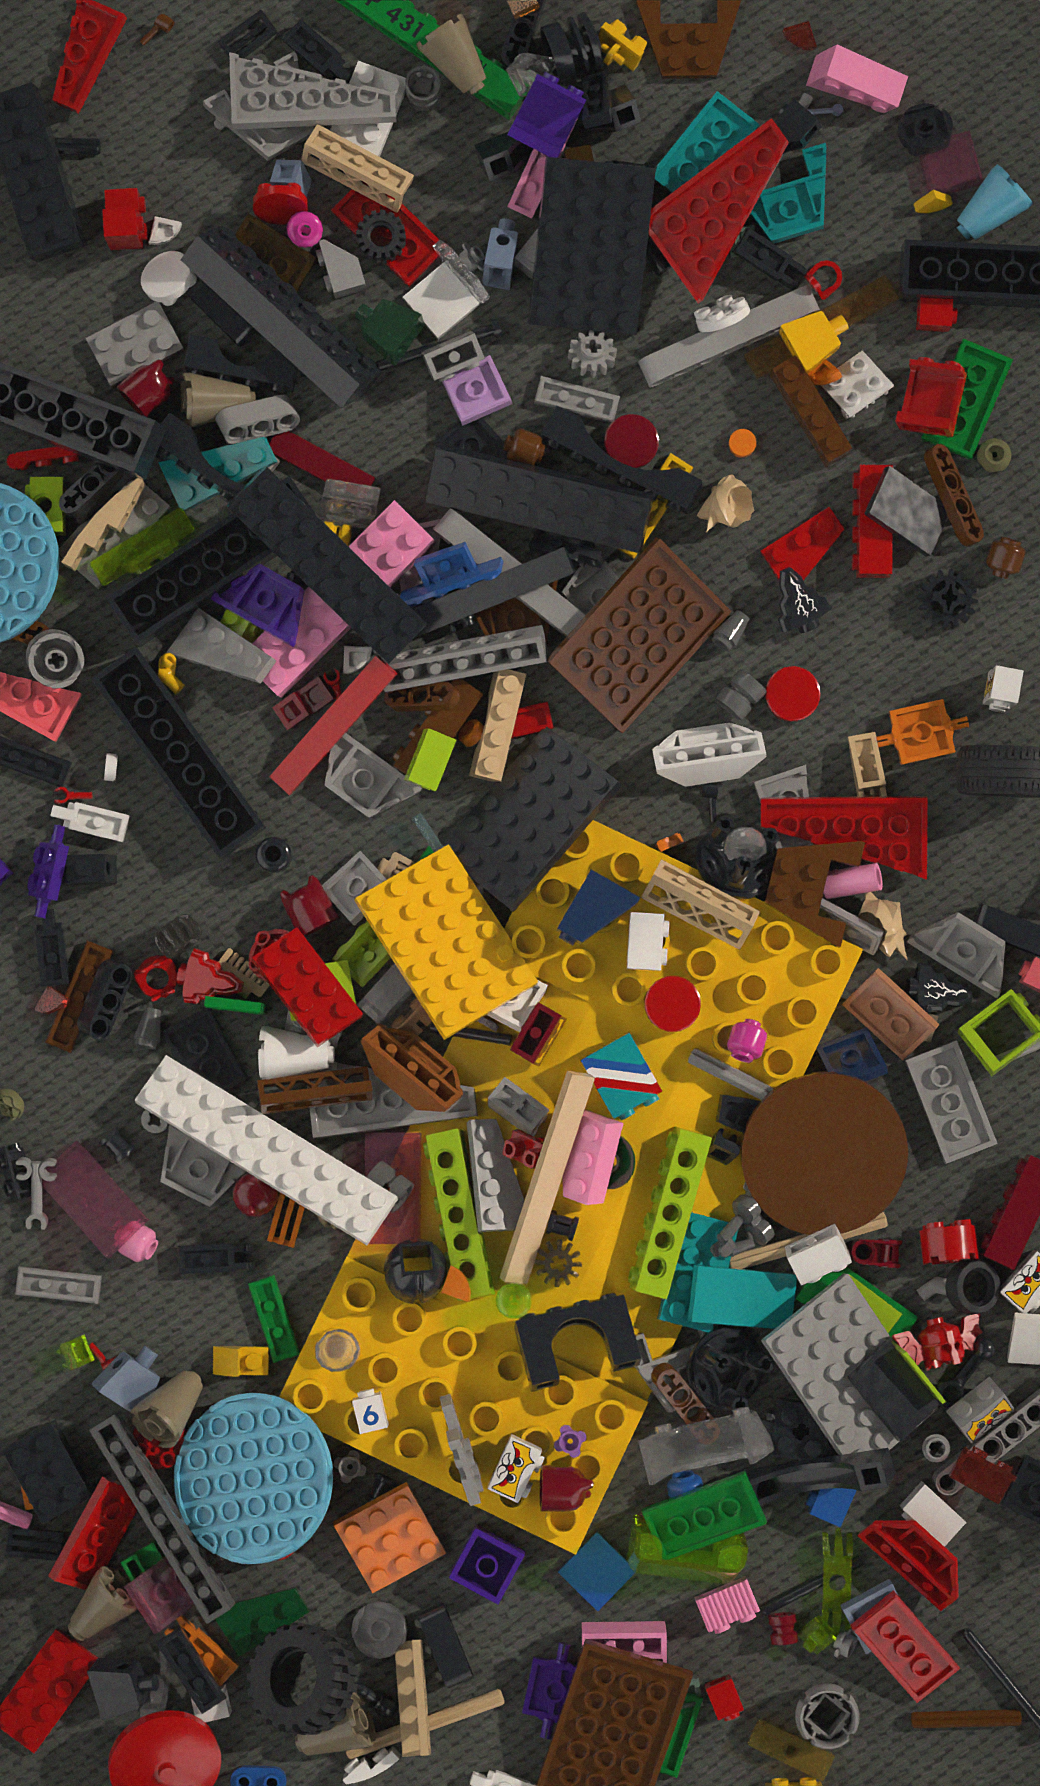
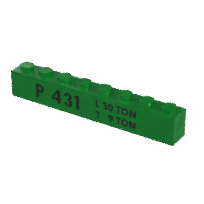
[334,0,528,120]

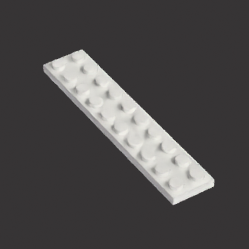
[135,1055,398,1245]

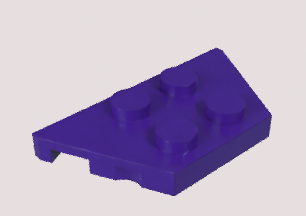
[210,563,305,647]

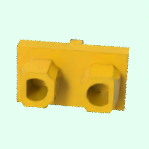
[598,19,647,71]

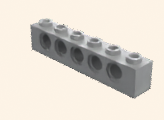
[381,625,548,692]

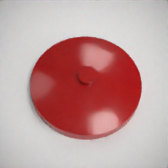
[108,1710,221,1786]

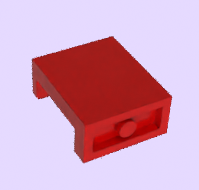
[895,357,967,437]

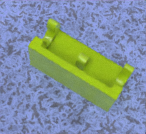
[404,728,456,791]

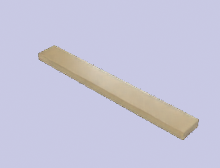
[500,1071,595,1284]

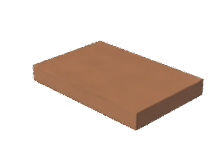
[842,968,939,1061]

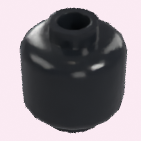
[256,837,292,873]

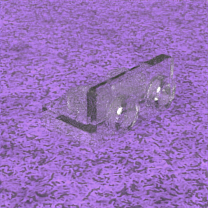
[506,53,556,97]
[320,479,380,529]

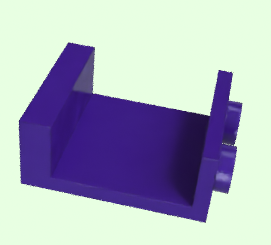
[507,72,586,158]

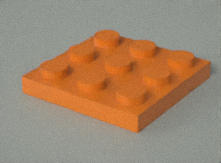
[333,1482,446,1593]

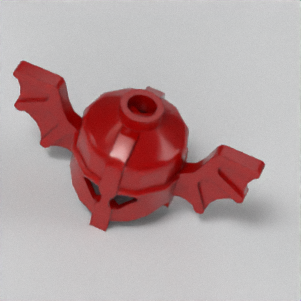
[892,1314,982,1371]

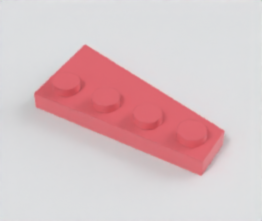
[0,672,83,742]

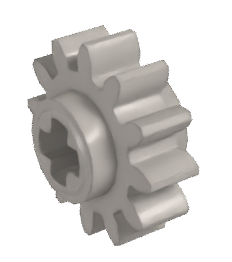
[568,330,617,378]

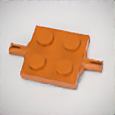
[876,699,969,765]

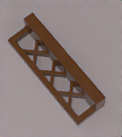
[257,1066,373,1114]

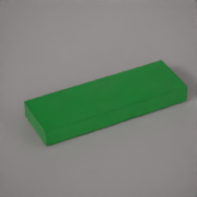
[248,1275,300,1363]

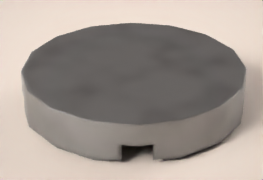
[351,1601,408,1659]

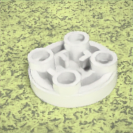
[141,251,197,306]
[694,295,750,332]

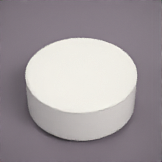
[104,753,118,781]

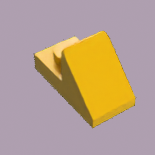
[213,1346,269,1377]

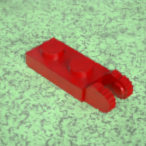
[6,446,81,471]

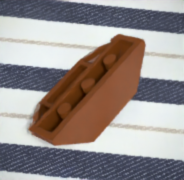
[361,1024,463,1112]

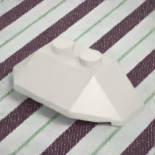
[652,723,766,787]

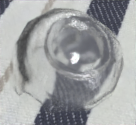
[724,827,766,861]
[315,1329,360,1372]

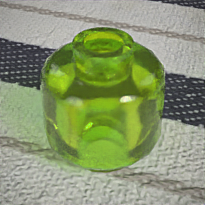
[496,1282,533,1319]

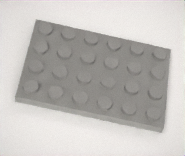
[761,1273,938,1455]

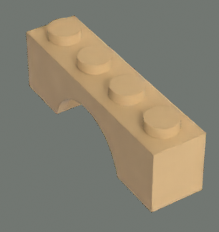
[469,669,526,782]

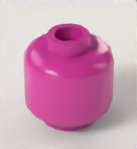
[287,211,323,248]
[727,1019,767,1063]

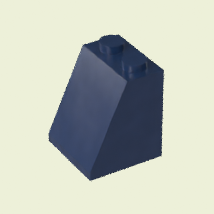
[556,870,640,946]

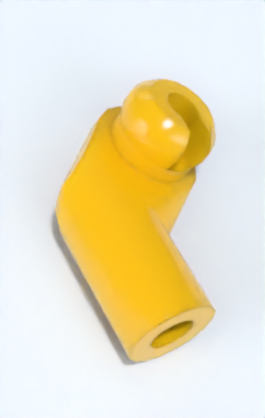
[158,653,185,695]

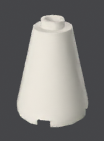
[258,1026,335,1080]

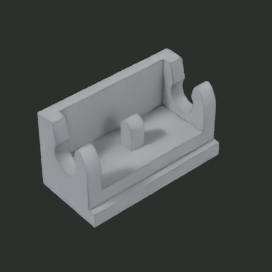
[488,1077,549,1136]

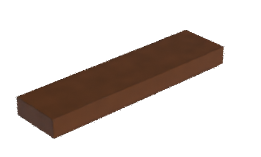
[45,940,113,1053]

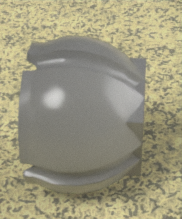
[795,1683,859,1749]

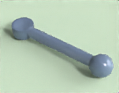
[807,104,843,116]

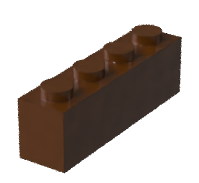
[770,355,852,468]
[393,678,484,775]

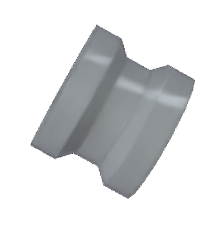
[141,1109,169,1133]

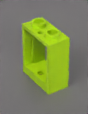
[958,989,1040,1076]

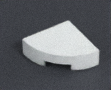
[149,216,182,245]
[343,646,372,674]

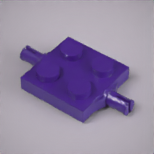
[27,824,69,919]
[522,1642,576,1739]

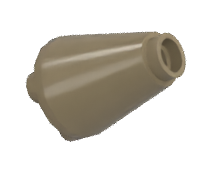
[68,1566,145,1641]

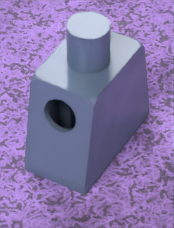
[483,219,518,290]
[92,1346,160,1414]

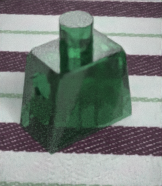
[355,299,425,366]

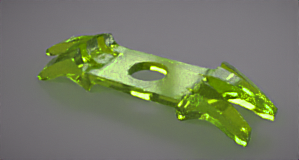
[820,1528,853,1636]

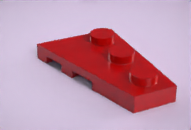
[760,506,844,581]

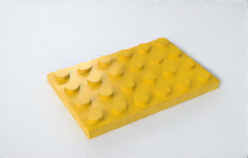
[355,844,538,1040]

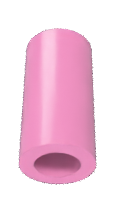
[823,863,882,899]

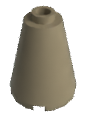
[416,14,486,95]
[180,372,256,427]
[130,1371,203,1448]
[295,1692,376,1756]

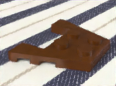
[636,0,741,79]
[474,580,558,643]
[765,841,865,948]

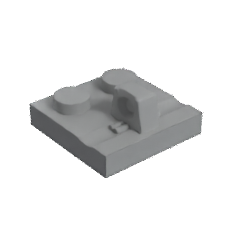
[322,851,387,926]

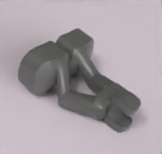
[710,1194,774,1257]

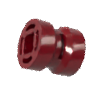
[768,1612,798,1645]

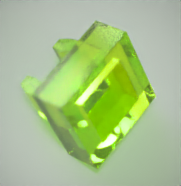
[57,1334,95,1371]
[798,1615,838,1655]

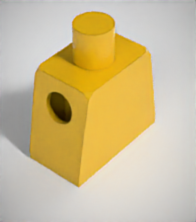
[779,311,849,374]

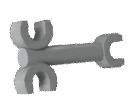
[16,1157,57,1230]

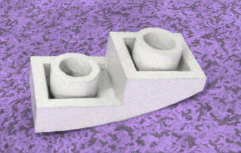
[343,1746,400,1784]

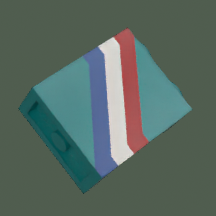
[580,1033,663,1121]

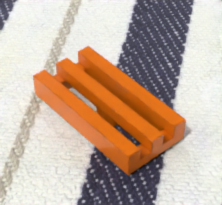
[267,1192,305,1248]

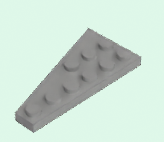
[229,52,397,130]
[306,1062,478,1139]

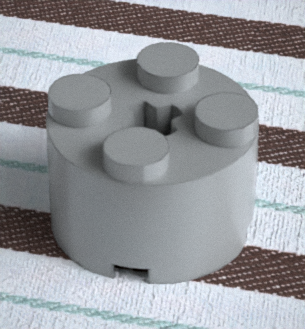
[26,629,84,688]

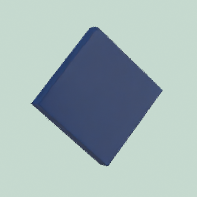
[558,1531,637,1611]

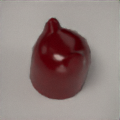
[116,359,175,418]
[280,875,339,937]
[233,1173,279,1217]
[539,1465,594,1512]

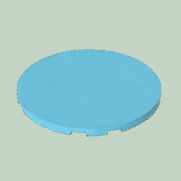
[0,483,59,643]
[174,1393,333,1564]

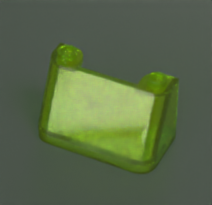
[627,1515,748,1584]

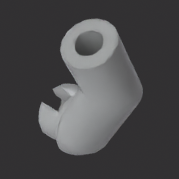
[916,1277,946,1301]

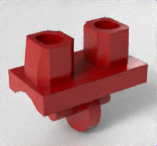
[503,1129,545,1169]

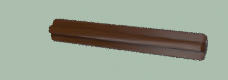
[911,1709,1022,1728]

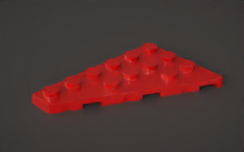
[648,118,789,304]

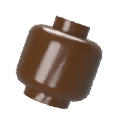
[503,429,545,465]
[986,536,1026,579]

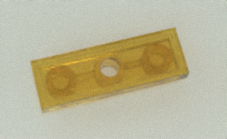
[747,1718,835,1781]

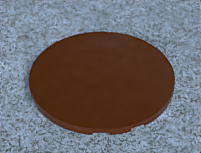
[741,1071,908,1235]

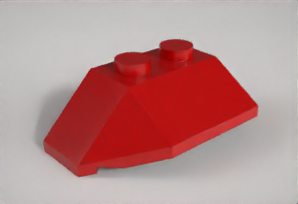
[858,1520,958,1611]

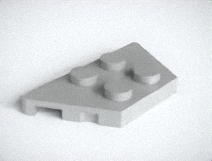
[325,733,422,818]
[907,912,1005,998]

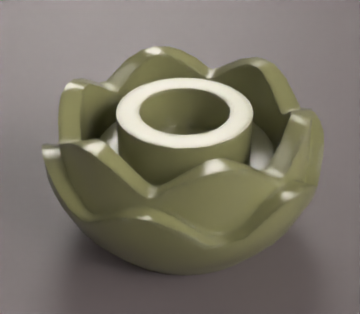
[977,438,1012,473]
[0,1089,25,1121]

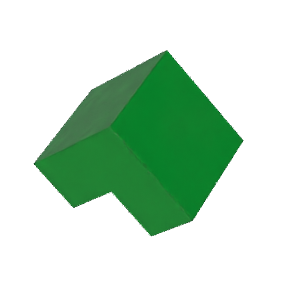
[121,1540,173,1593]

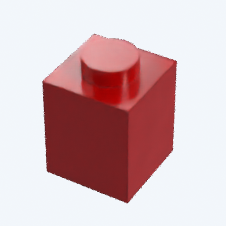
[916,297,958,332]
[704,1674,744,1721]

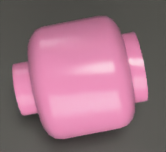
[115,1221,158,1262]

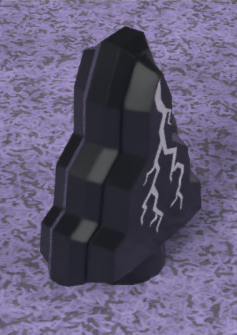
[778,567,831,633]
[904,963,972,1014]

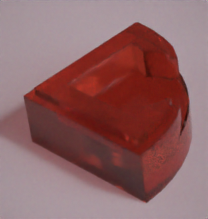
[782,21,817,50]
[34,986,70,1014]

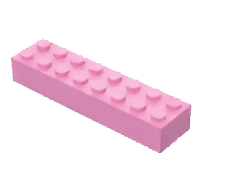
[252,500,436,698]

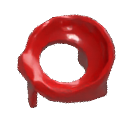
[134,955,178,1002]

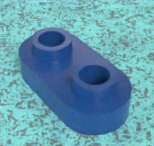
[230,1765,287,1786]

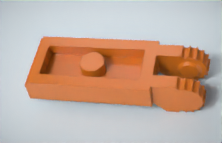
[165,1614,240,1687]

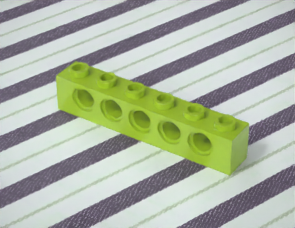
[628,1126,712,1299]
[423,1128,495,1301]

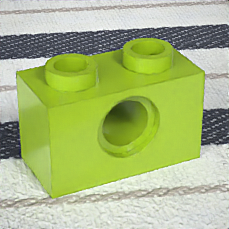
[25,477,66,536]

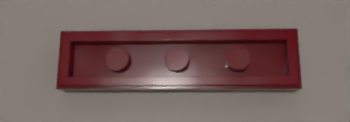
[269,431,376,503]

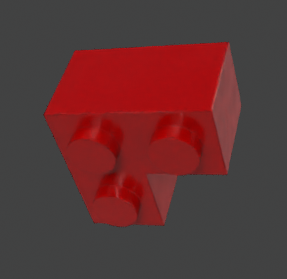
[102,188,147,250]

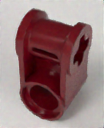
[848,1238,903,1268]

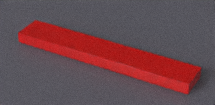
[269,655,398,795]

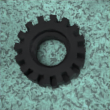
[356,210,406,264]

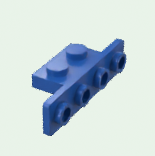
[400,542,503,607]

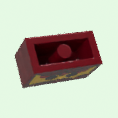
[510,1002,567,1067]

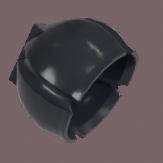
[384,1239,448,1304]

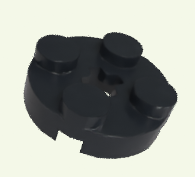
[898,103,953,156]

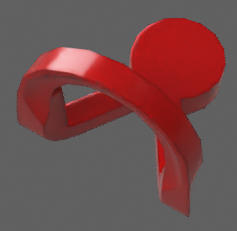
[803,260,842,300]

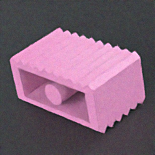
[694,1576,760,1634]

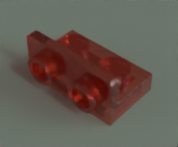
[948,1446,1017,1504]

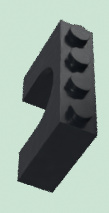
[514,1293,642,1392]

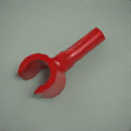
[324,669,342,699]
[54,787,93,805]
[88,1342,116,1371]

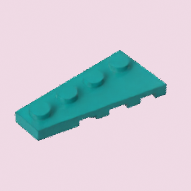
[158,437,277,512]

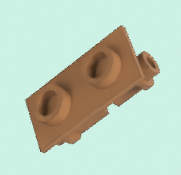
[390,997,432,1036]

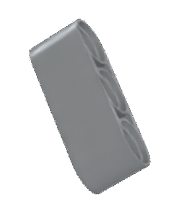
[216,395,300,444]

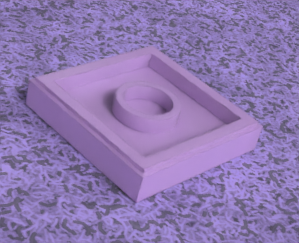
[442,355,512,426]

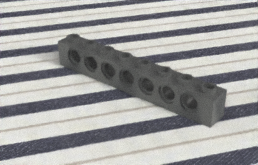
[89,1412,235,1624]

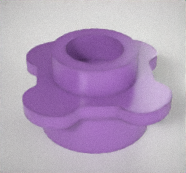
[554,1425,586,1458]

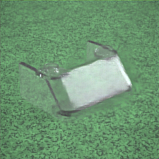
[638,1406,774,1485]

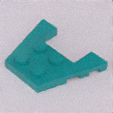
[750,143,827,244]

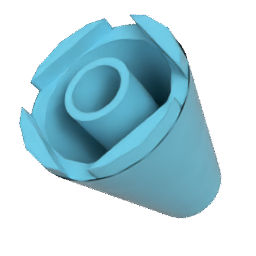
[957,164,1033,240]

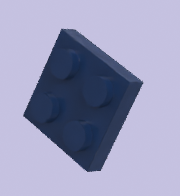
[816,1027,888,1081]

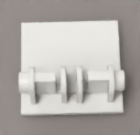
[821,351,894,419]

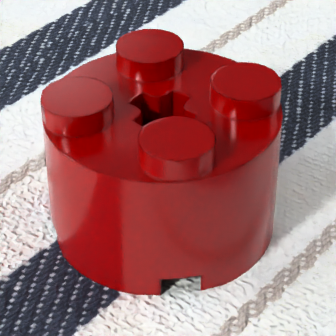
[919,1219,979,1265]

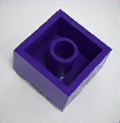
[449,1524,525,1605]

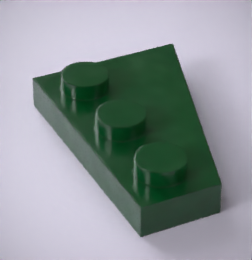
[215,1587,310,1657]

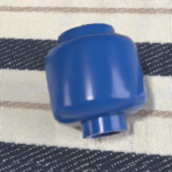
[667,1470,703,1498]

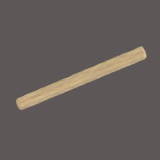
[729,1212,887,1269]
[346,1689,504,1759]

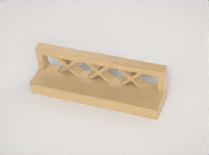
[302,124,414,213]
[641,859,760,950]
[395,1640,431,1757]

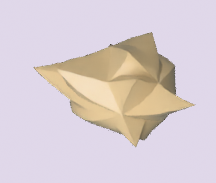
[697,474,754,532]
[858,892,907,960]

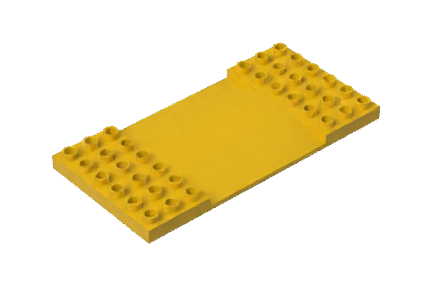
[279,820,863,1555]

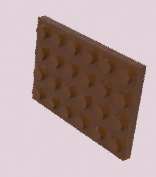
[546,537,732,734]
[536,1639,693,1786]

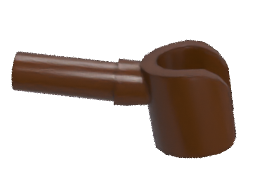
[140,14,175,45]

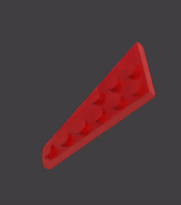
[761,796,928,880]

